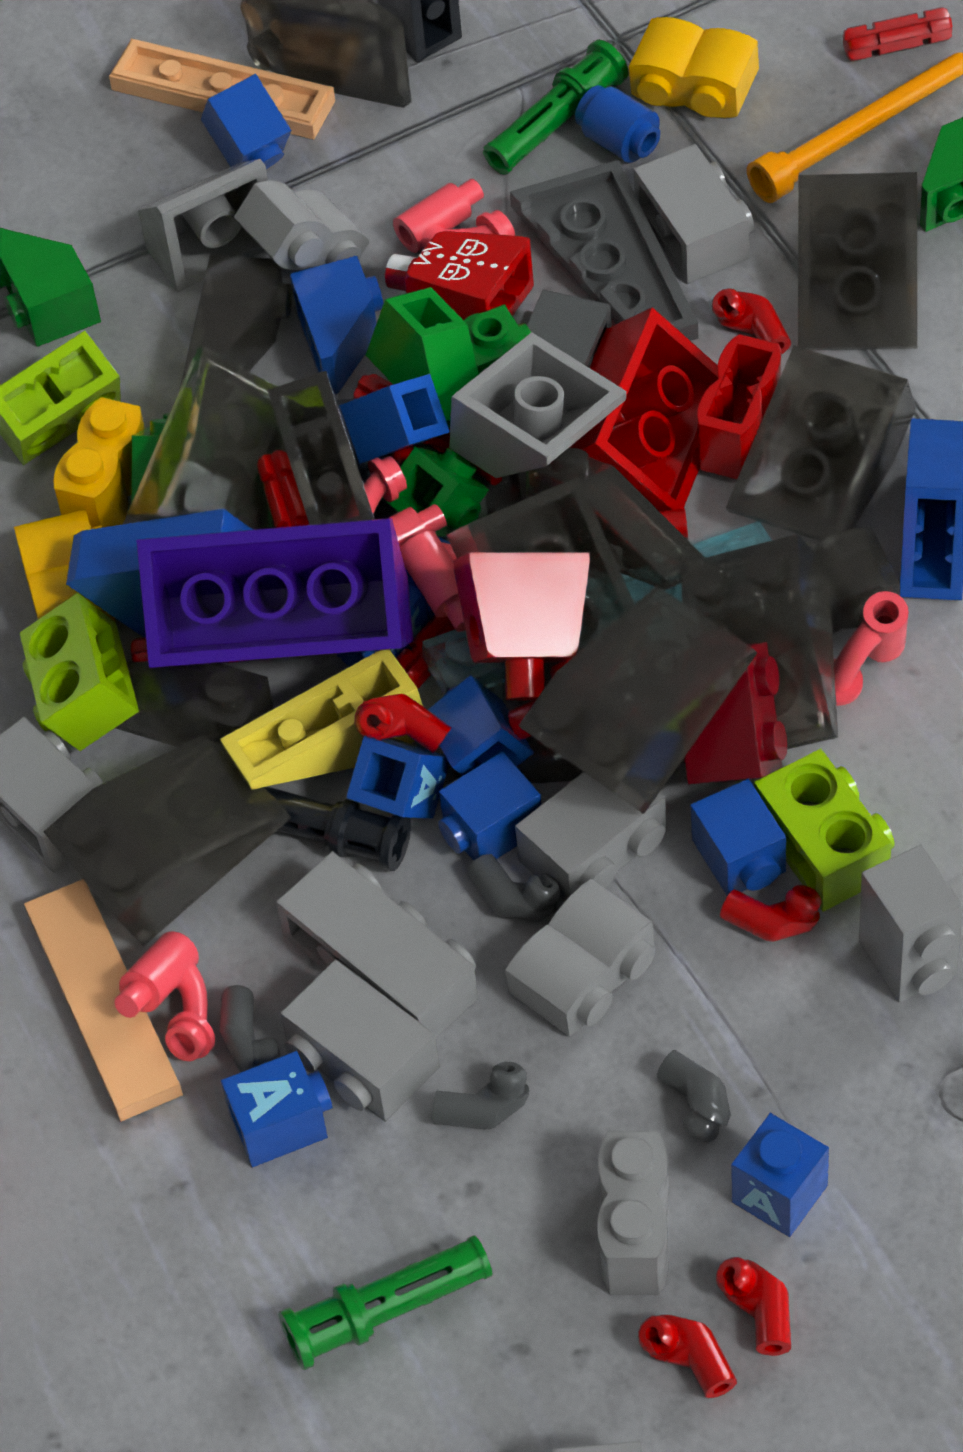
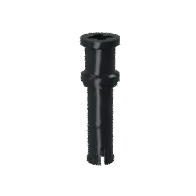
[214,775,411,871]

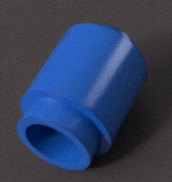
[575,85,660,163]

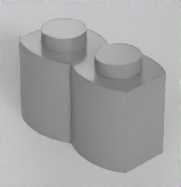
[234,180,369,270]
[505,879,656,1037]
[597,1131,669,1295]

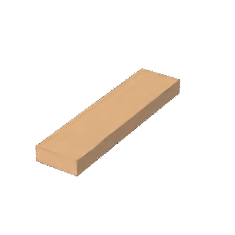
[109,38,336,140]
[24,879,183,1122]

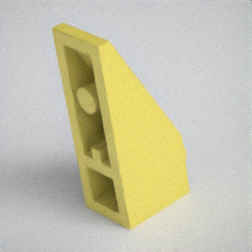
[220,649,423,790]

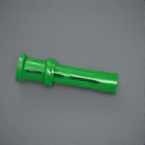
[483,39,629,175]
[278,1235,493,1370]

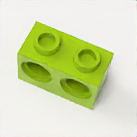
[0,330,121,466]
[20,593,139,751]
[754,748,895,912]

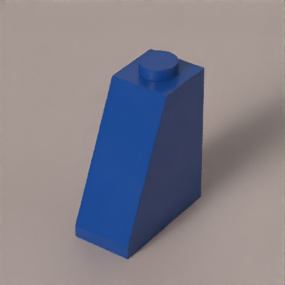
[899,418,963,600]
[66,509,254,637]

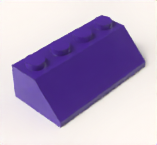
[136,518,414,668]

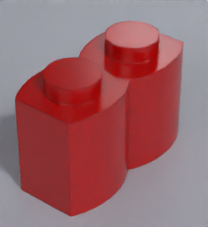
[698,334,781,480]

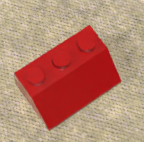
[548,307,718,512]

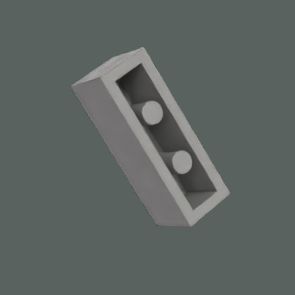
[276,851,478,1038]

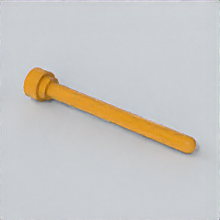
[747,52,963,203]

